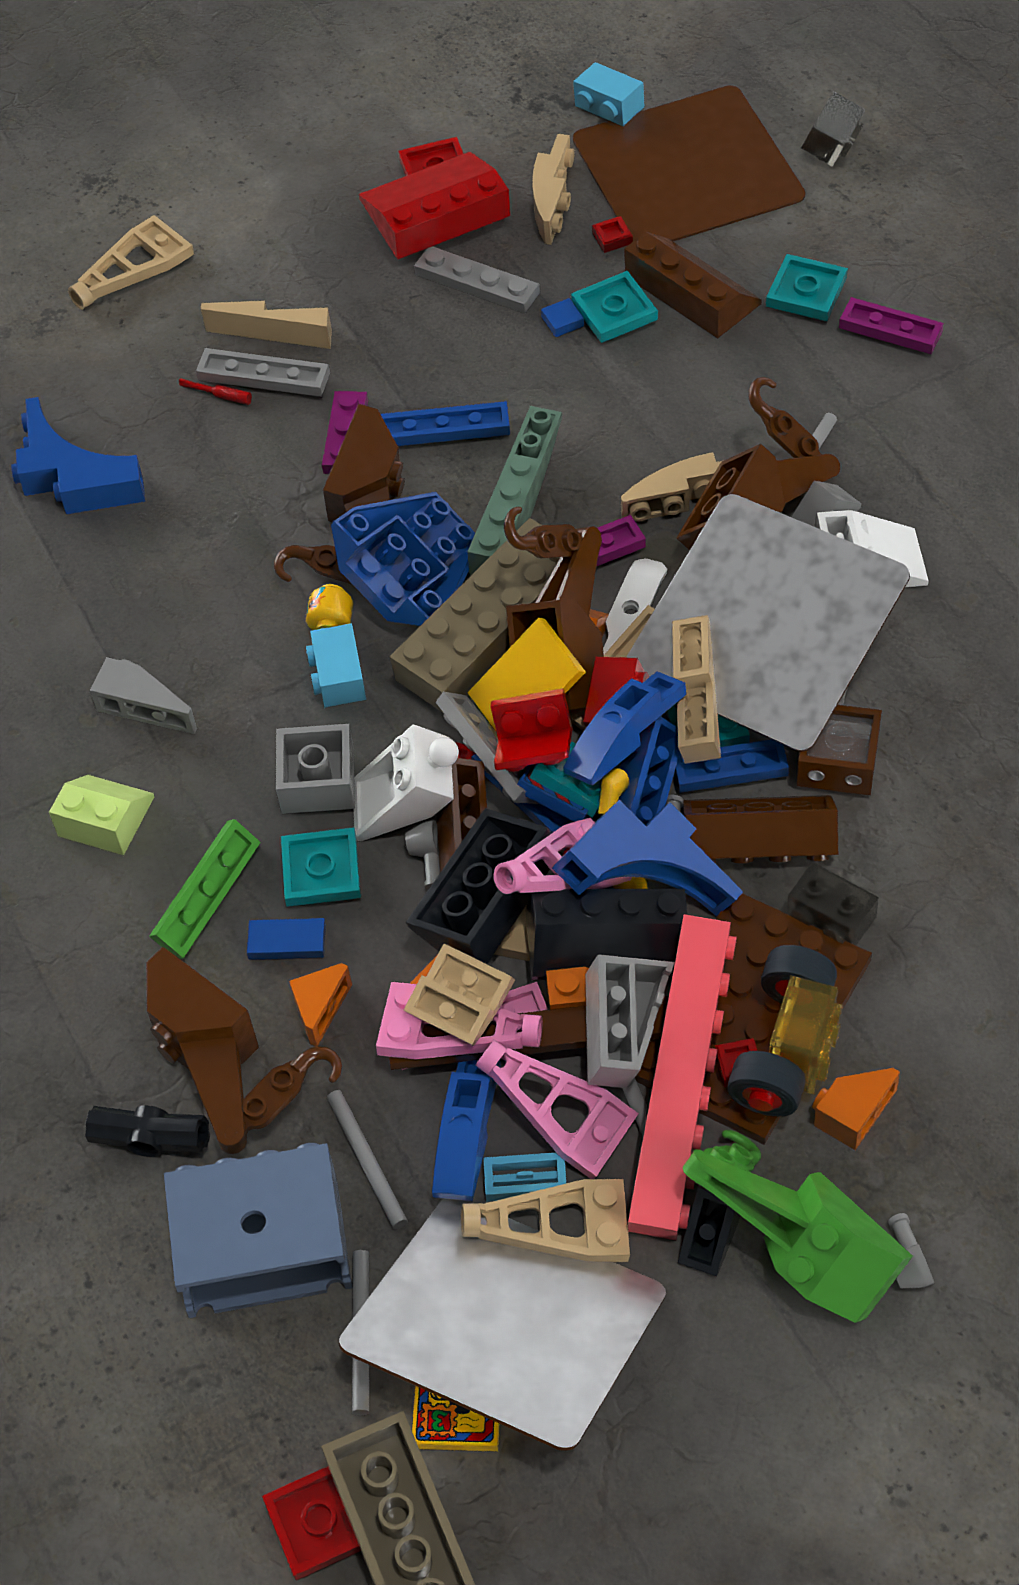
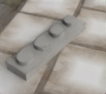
[414,246,540,313]
[196,348,330,397]
[436,691,538,804]

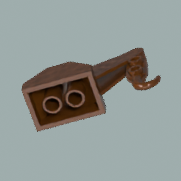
[676,377,840,550]
[274,403,405,585]
[504,506,604,710]
[146,947,342,1154]

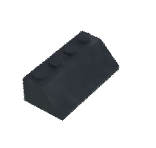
[406,808,550,964]
[525,889,688,980]

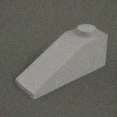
[90,657,197,734]

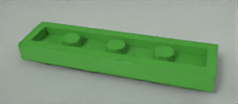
[149,819,261,959]

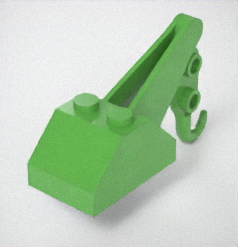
[682,1130,913,1323]

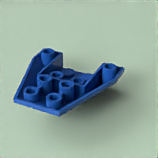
[331,492,475,626]

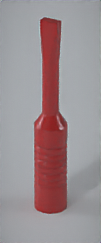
[179,378,252,405]

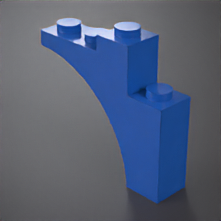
[11,397,146,514]
[552,800,743,916]

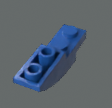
[563,671,687,786]
[432,1060,501,1201]

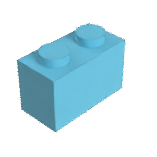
[573,62,644,126]
[306,623,366,708]

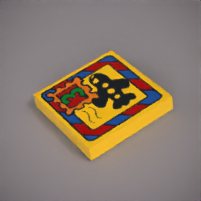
[412,1386,500,1451]

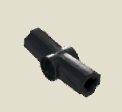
[85,1105,210,1157]

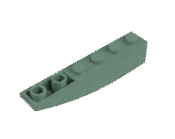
[467,406,562,576]

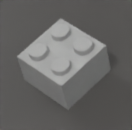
[276,724,355,814]

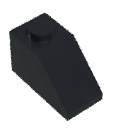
[677,1185,741,1277]

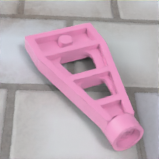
[493,818,632,894]
[376,982,543,1059]
[475,1040,639,1179]

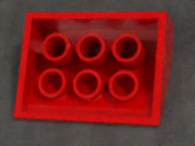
[359,152,510,260]

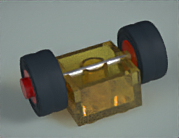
[728,945,843,1117]

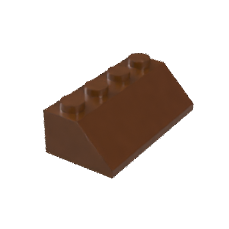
[624,232,762,338]
[683,795,839,863]

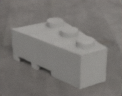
[585,955,675,1088]

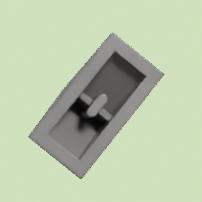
[792,481,861,527]

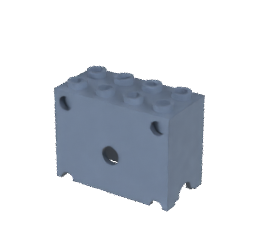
[164,1143,353,1318]

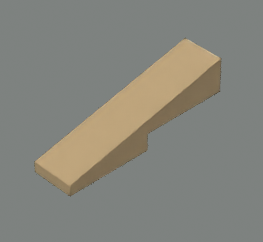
[201,301,332,349]
[672,615,721,764]

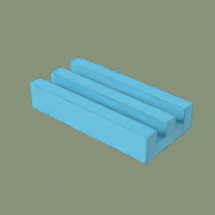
[484,1152,566,1202]

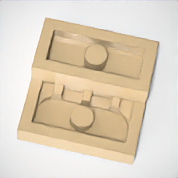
[404,944,515,1046]

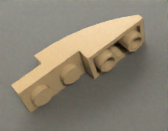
[533,134,575,245]
[621,452,722,522]

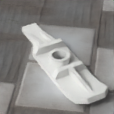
[603,558,667,654]

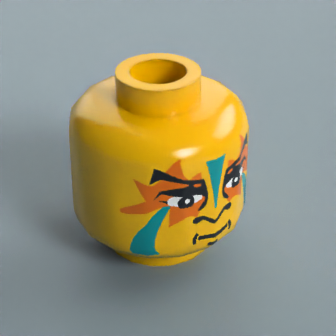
[306,584,353,630]

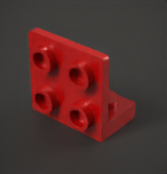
[490,688,573,772]

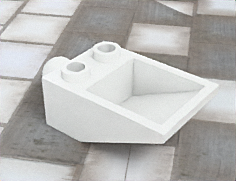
[814,510,929,587]
[354,724,459,842]

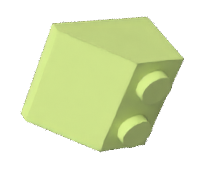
[49,775,154,855]

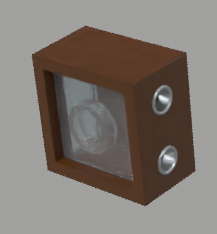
[797,705,882,795]

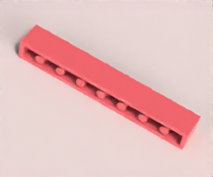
[628,914,737,1241]

